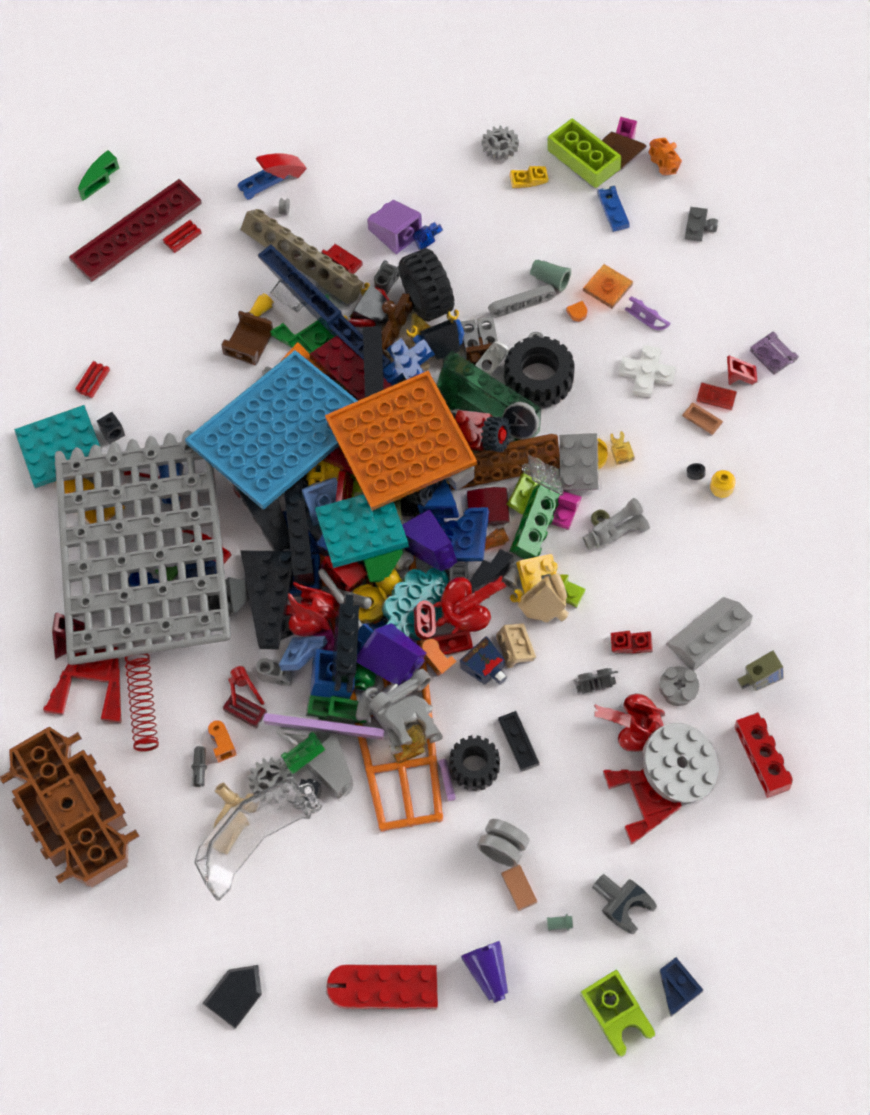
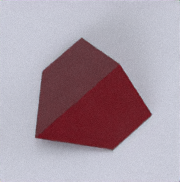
[52,612,85,660]

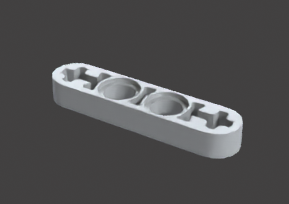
[488,284,556,318]

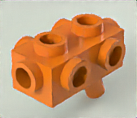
[648,138,682,175]

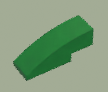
[78,150,119,201]
[305,695,367,723]

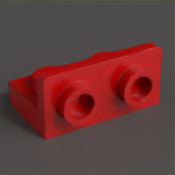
[321,244,363,274]

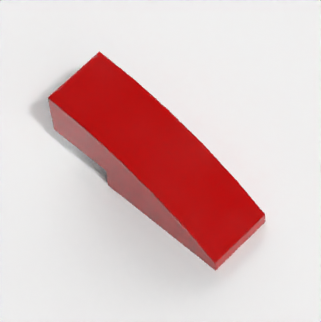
[256,153,307,179]

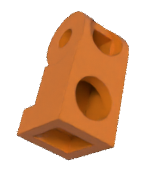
[419,639,457,676]
[208,720,237,763]

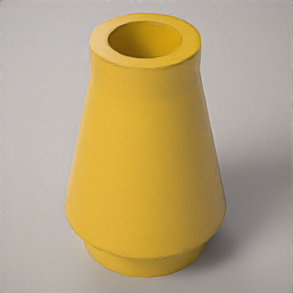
[249,293,274,317]

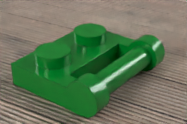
[281,731,325,774]

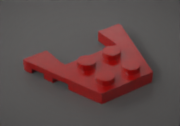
[603,769,682,845]

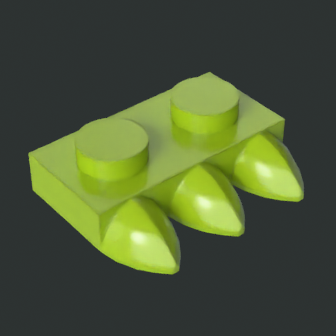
[506,472,540,515]

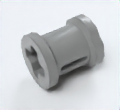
[501,563,520,589]

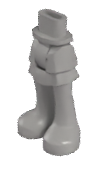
[582,498,650,550]

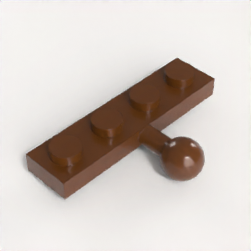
[382,293,413,356]

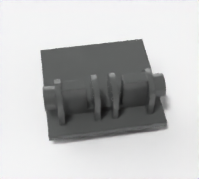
[573,668,618,694]

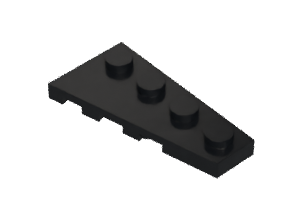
[233,485,290,551]

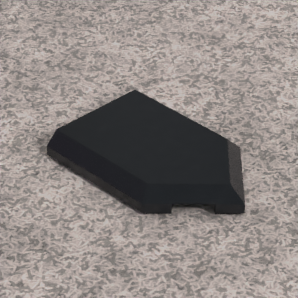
[202,965,262,1029]

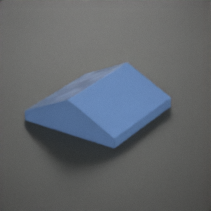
[302,477,338,526]

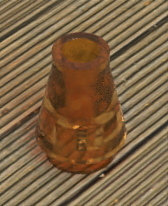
[485,527,510,550]

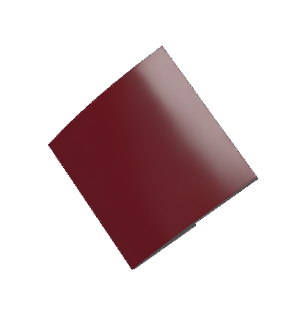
[467,487,510,526]

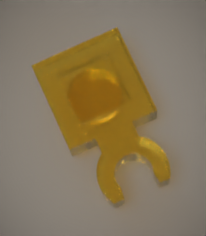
[610,431,635,465]

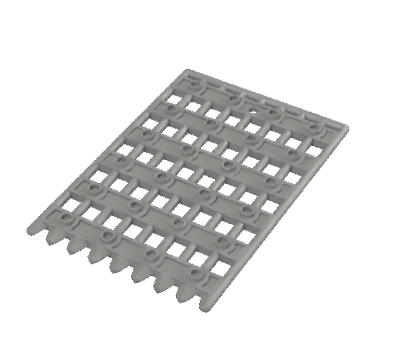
[55,430,231,665]

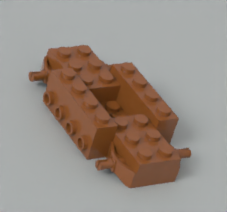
[0,727,140,888]

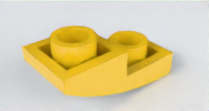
[509,166,549,188]

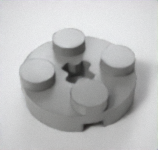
[659,666,699,706]

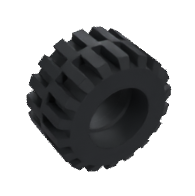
[449,735,500,791]

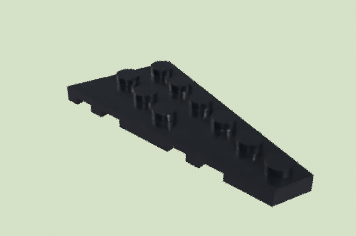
[240,550,294,650]

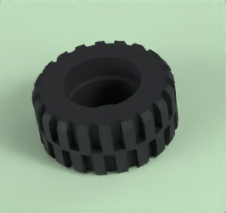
[398,248,455,322]
[504,336,575,408]

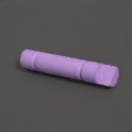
[439,759,456,801]

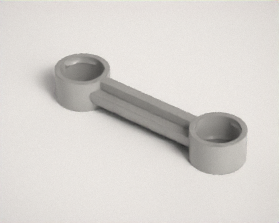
[369,669,432,715]

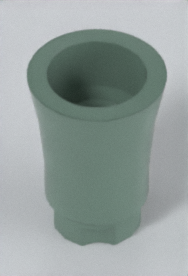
[530,259,571,292]

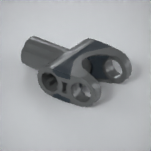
[592,874,657,934]

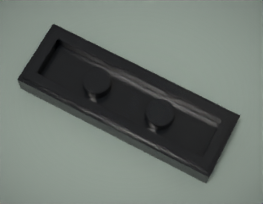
[498,711,540,772]

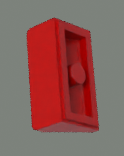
[430,631,473,655]

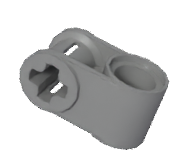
[256,658,293,686]

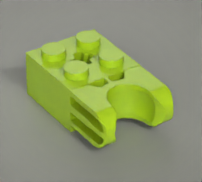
[580,969,655,1057]

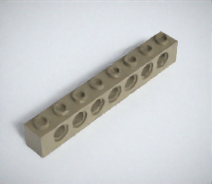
[240,209,364,304]

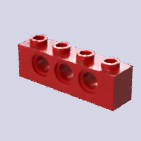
[734,712,793,798]

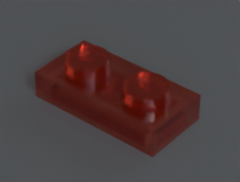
[696,382,737,410]

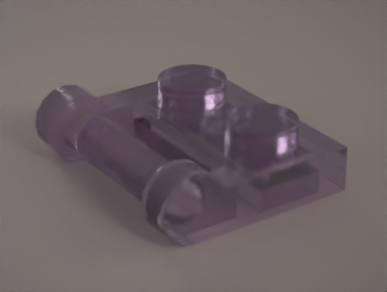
[750,331,799,375]

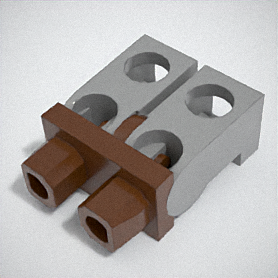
[461,316,498,367]

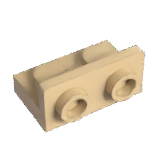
[496,623,536,668]

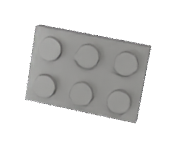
[559,433,599,491]

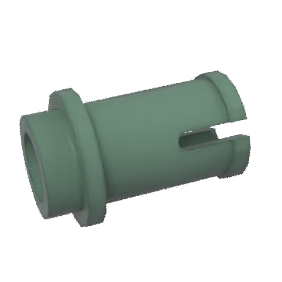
[547,914,573,931]

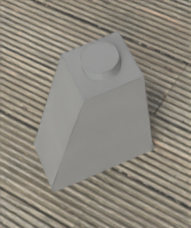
[306,733,353,798]

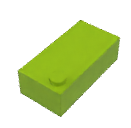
[547,118,621,188]

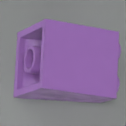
[367,199,422,255]

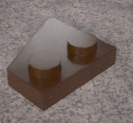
[602,131,647,169]

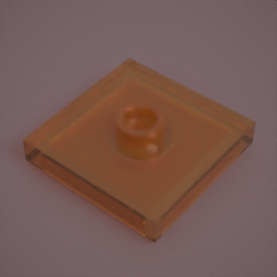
[583,264,633,309]

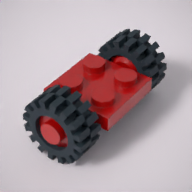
[451,410,511,452]

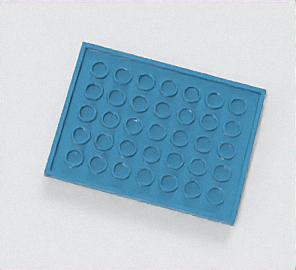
[185,350,358,510]

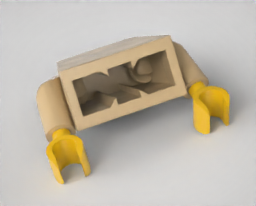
[510,561,569,622]

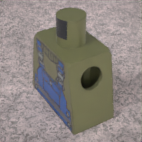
[737,650,784,691]

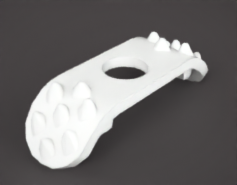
[466,341,509,390]

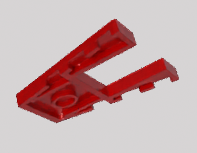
[43,646,122,723]

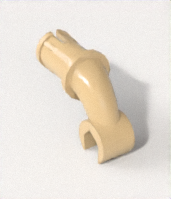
[215,782,259,811]

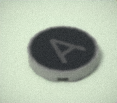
[502,402,539,439]

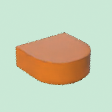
[566,301,588,322]

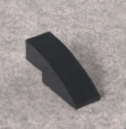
[469,549,514,594]

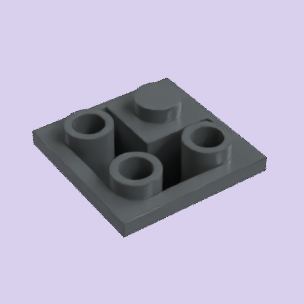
[207,577,249,617]

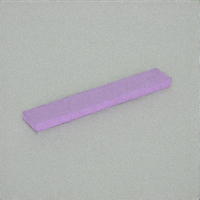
[263,713,384,740]

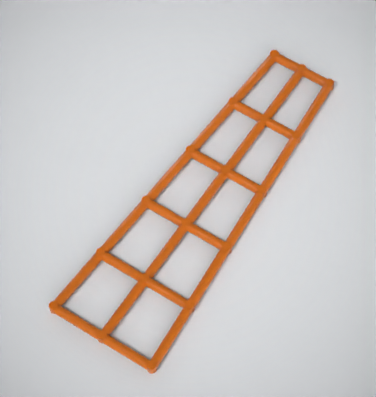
[319,554,443,832]

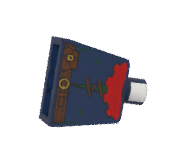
[459,636,508,685]

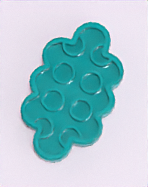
[382,568,449,641]

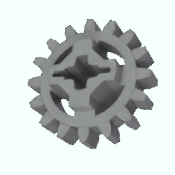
[482,125,519,161]
[248,757,292,802]

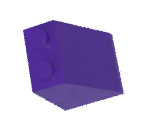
[402,509,458,571]
[357,623,427,686]

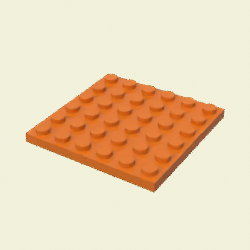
[325,370,477,511]

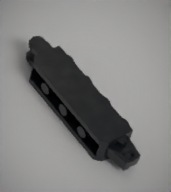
[332,594,359,693]

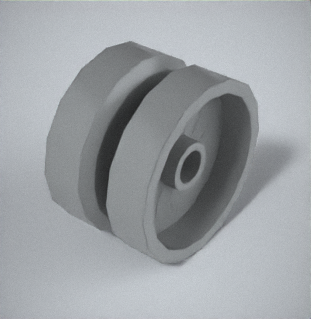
[477,819,530,867]

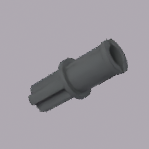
[191,746,207,787]

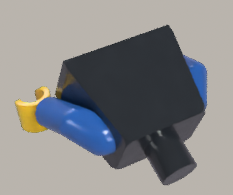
[406,309,464,366]

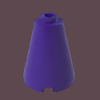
[461,941,508,1003]

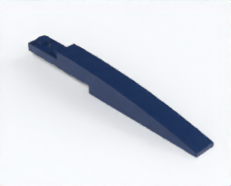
[258,244,391,369]

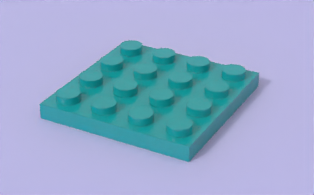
[14,405,100,489]
[315,494,409,568]

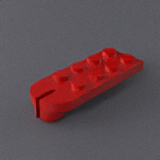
[326,964,438,1009]

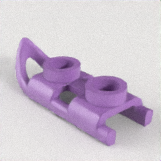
[625,296,671,330]

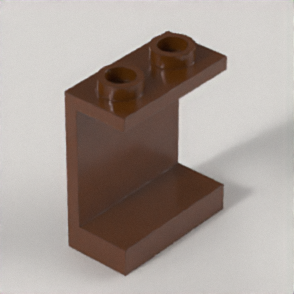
[221,311,274,366]

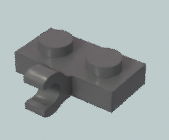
[685,207,718,241]

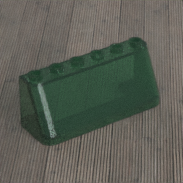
[436,351,542,441]

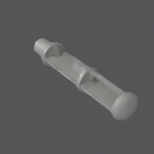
[322,586,372,609]

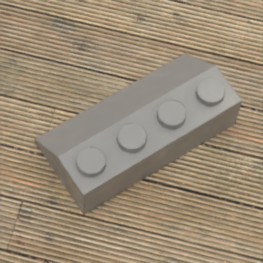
[666,597,753,671]

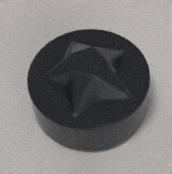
[687,463,706,480]

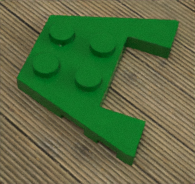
[270,294,334,354]

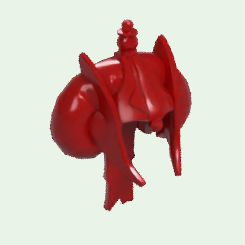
[433,576,507,635]
[286,582,339,637]
[594,693,665,752]

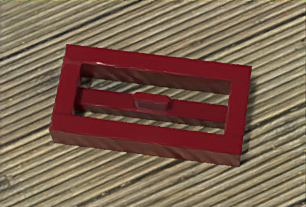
[223,693,267,729]

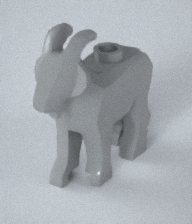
[356,687,443,755]

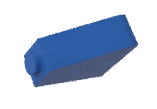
[418,479,459,519]

